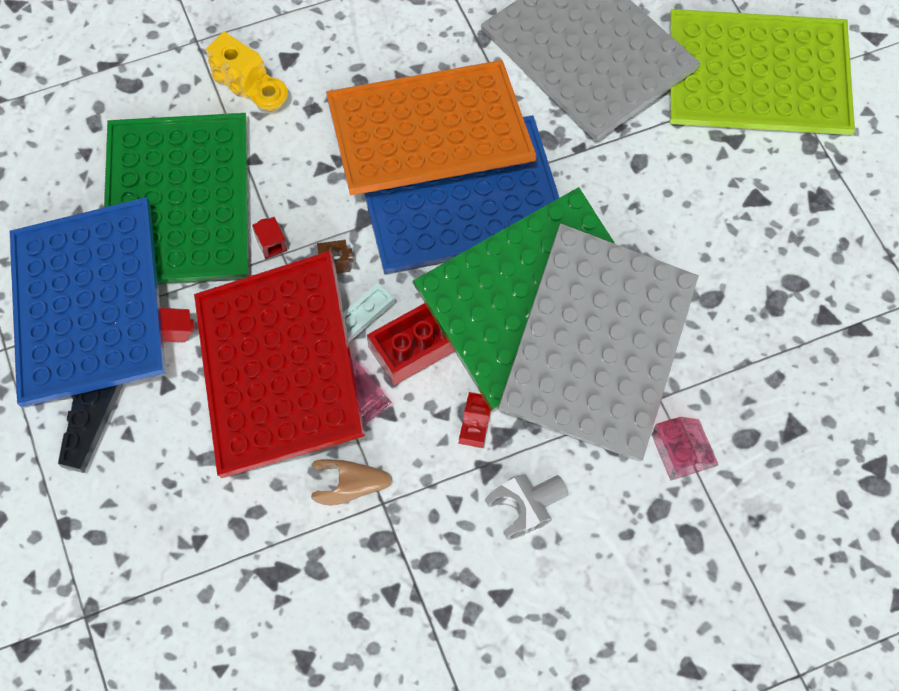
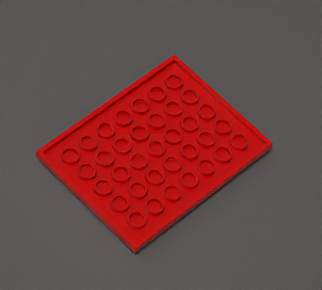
[194,251,365,478]

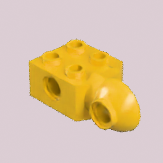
[206,31,288,111]

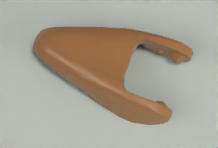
[311,459,392,506]

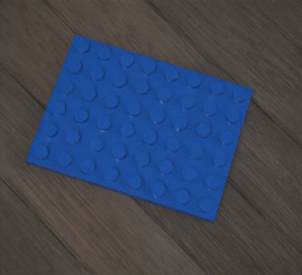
[364,115,560,274]
[9,197,166,407]

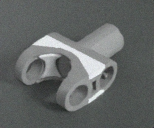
[485,474,569,540]

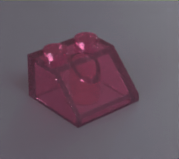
[651,417,719,481]

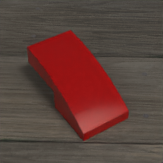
[458,392,491,448]

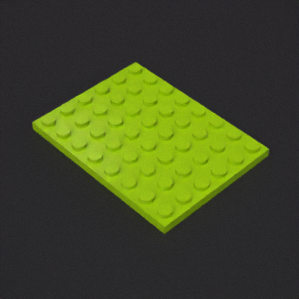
[670,9,855,135]

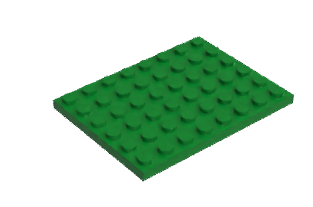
[104,113,249,284]
[412,187,615,411]

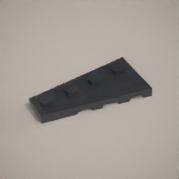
[58,383,124,473]

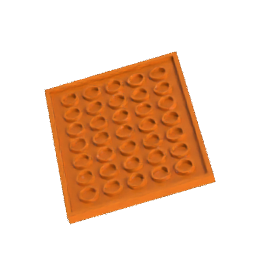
[326,60,536,196]

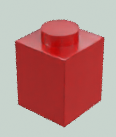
[252,216,287,259]
[160,308,194,342]

